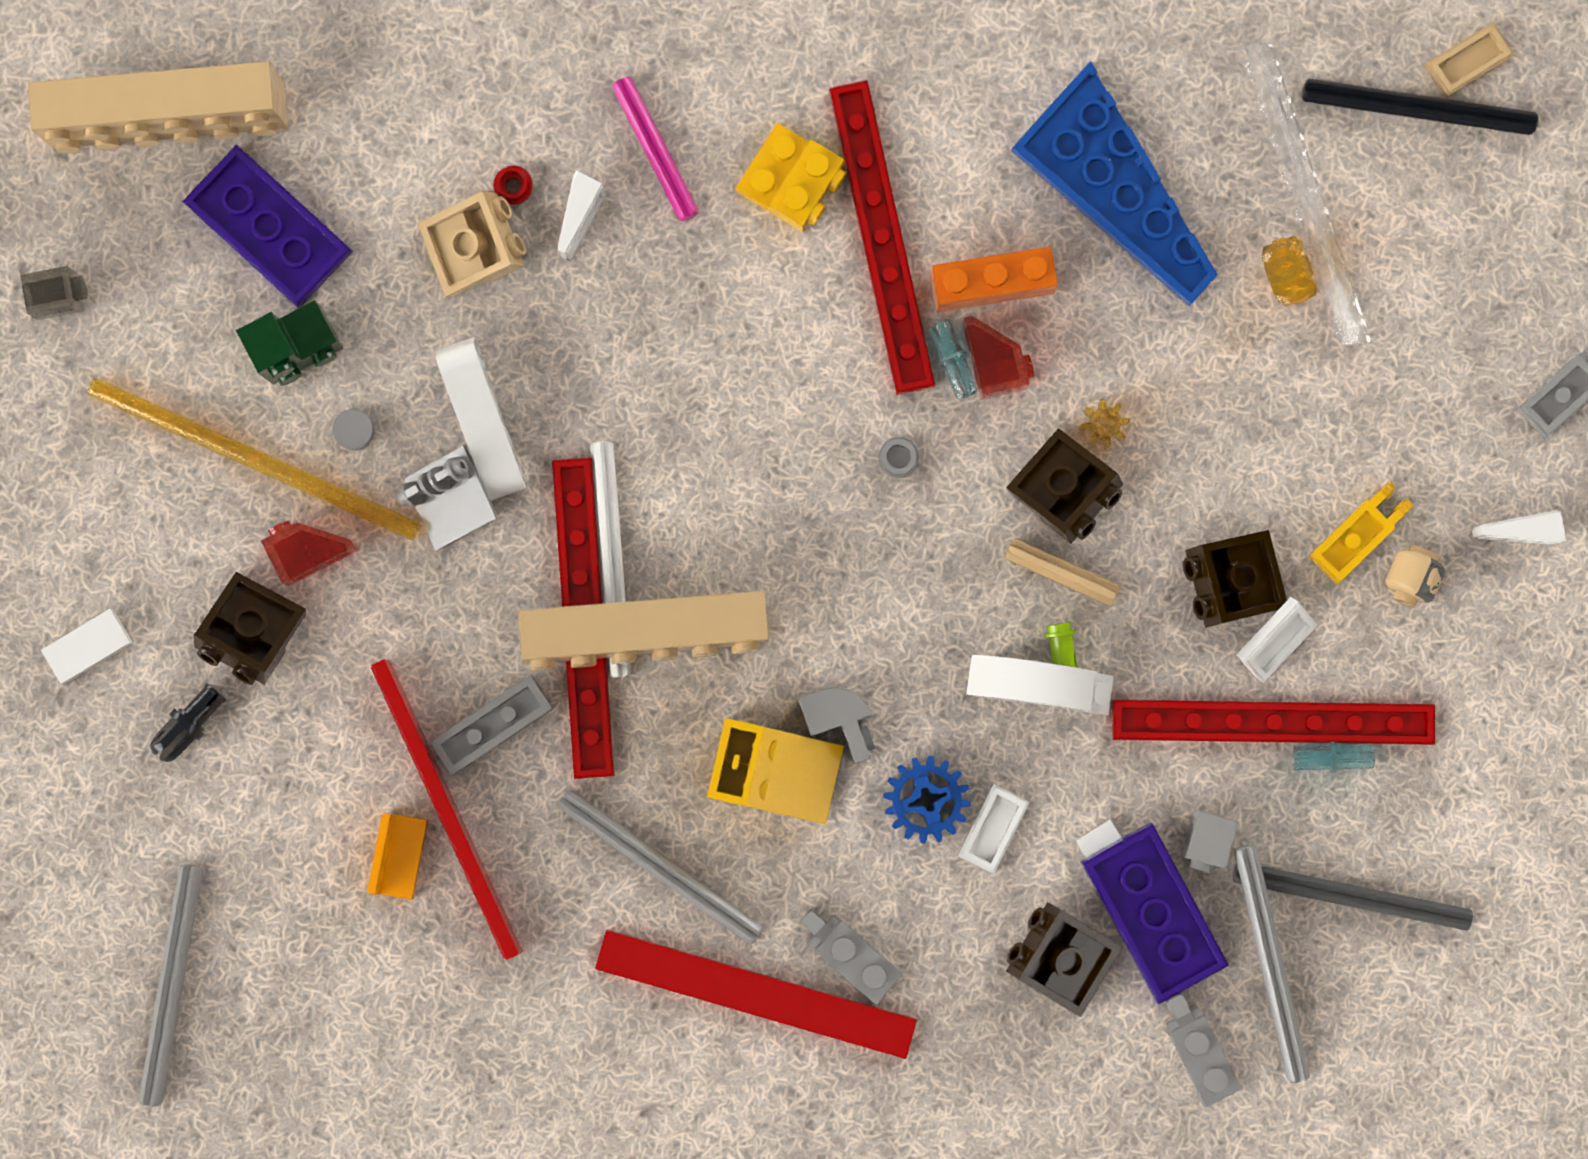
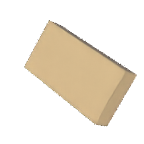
[1424,22,1515,99]

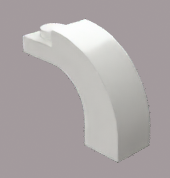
[966,655,1114,716]

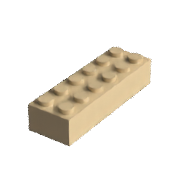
[28,61,288,153]
[518,591,769,671]

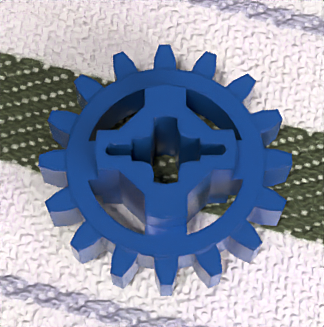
[883,756,971,844]

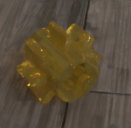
[1079,398,1130,450]

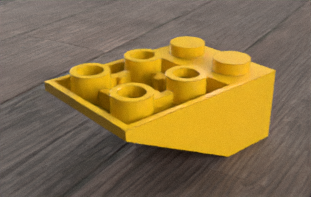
[707,718,844,825]

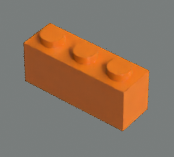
[930,246,1058,313]

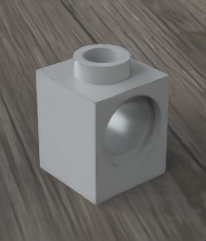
[1181,810,1238,874]

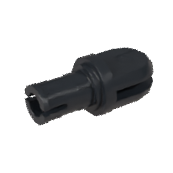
[150,683,226,762]

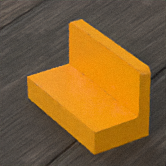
[367,813,429,900]

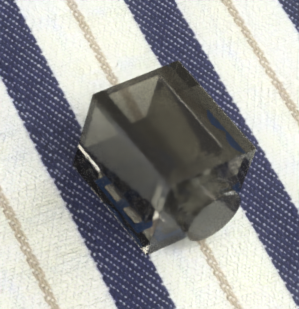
[20,266,88,320]

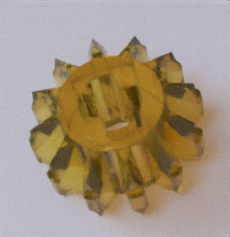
[1262,236,1318,306]

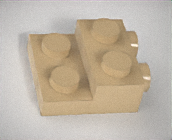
[417,191,526,297]

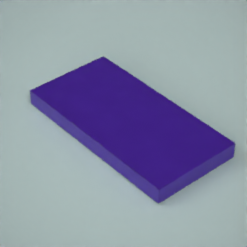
[182,144,353,308]
[1080,823,1229,1004]

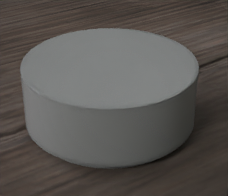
[333,409,375,451]
[879,437,919,478]

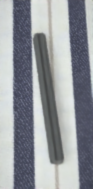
[1233,863,1473,931]

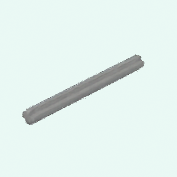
[559,791,763,944]
[1235,845,1310,1083]
[139,865,203,1106]

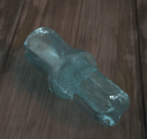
[928,319,977,400]
[1293,742,1375,773]

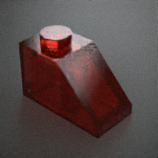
[962,316,1034,401]
[260,521,360,586]

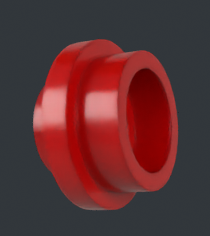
[493,165,533,206]

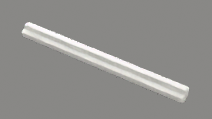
[590,441,631,678]

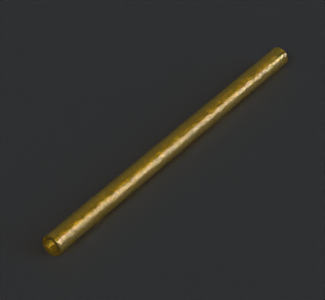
[88,378,421,541]

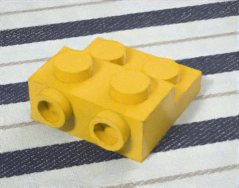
[735,123,847,232]

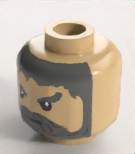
[1385,545,1445,608]

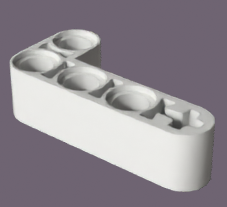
[436,337,527,501]

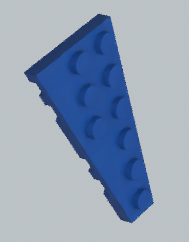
[1011,61,1218,307]

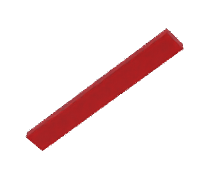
[829,80,936,396]
[552,457,615,779]
[371,659,523,960]
[1112,700,1435,745]
[595,929,917,1059]

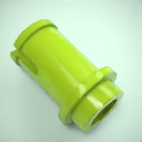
[1044,622,1079,668]

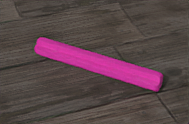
[613,76,698,222]

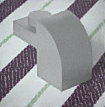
[798,688,875,764]

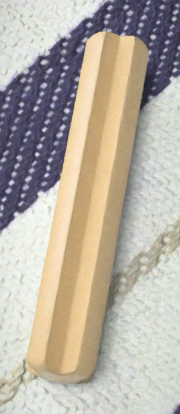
[1005,538,1120,606]

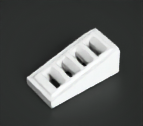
[558,171,606,261]
[1472,510,1566,545]

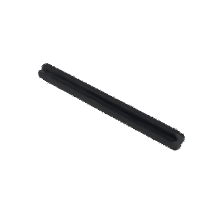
[1302,79,1538,135]

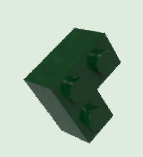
[235,300,343,386]

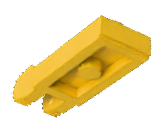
[1308,480,1414,584]

